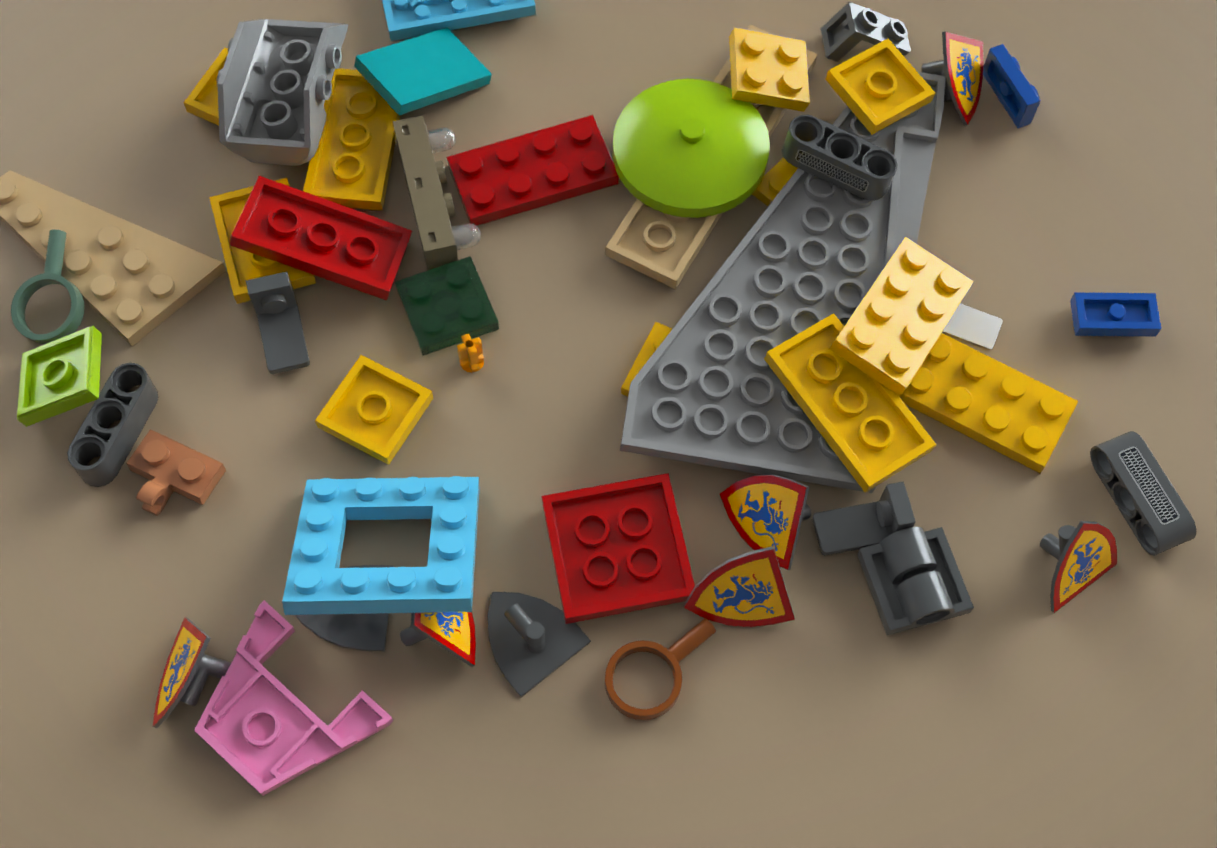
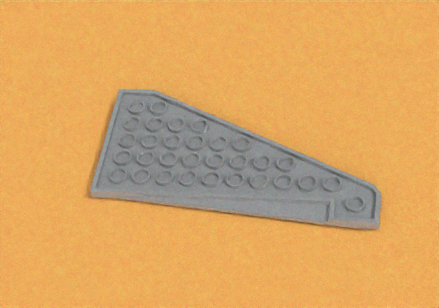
[620,72,946,493]

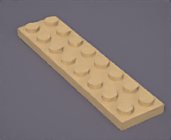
[605,25,818,290]

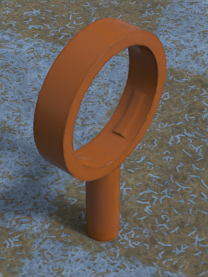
[605,618,716,720]

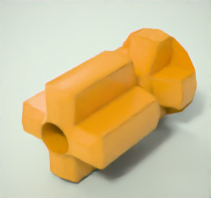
[457,334,484,373]

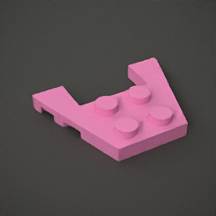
[194,600,393,796]

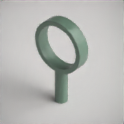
[11,229,85,344]

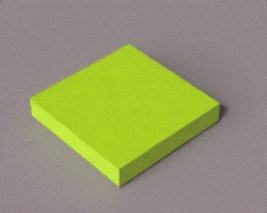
[17,326,102,427]

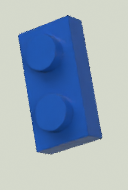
[983,44,1041,128]
[1070,292,1162,337]

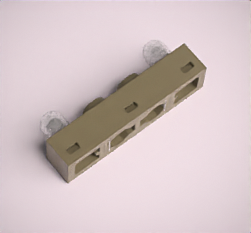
[393,115,481,272]

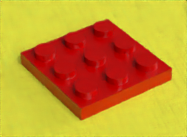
[541,473,695,624]

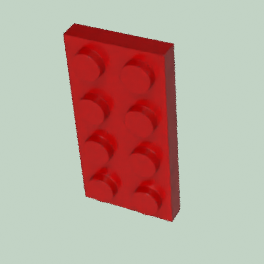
[447,115,619,228]
[230,176,413,301]

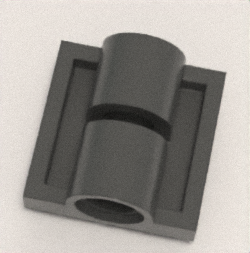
[857,527,974,636]

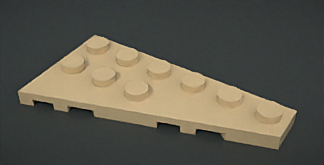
[0,170,226,347]

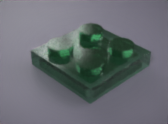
[395,256,499,356]

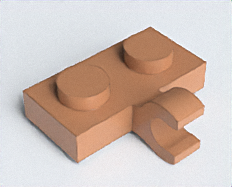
[126,429,226,516]

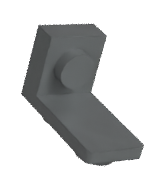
[820,2,911,62]
[246,271,310,374]
[812,481,916,556]

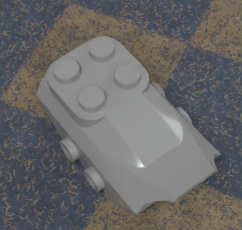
[217,19,349,166]

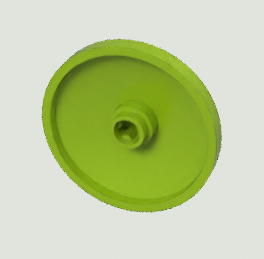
[613,79,770,218]

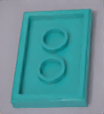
[354,27,492,115]

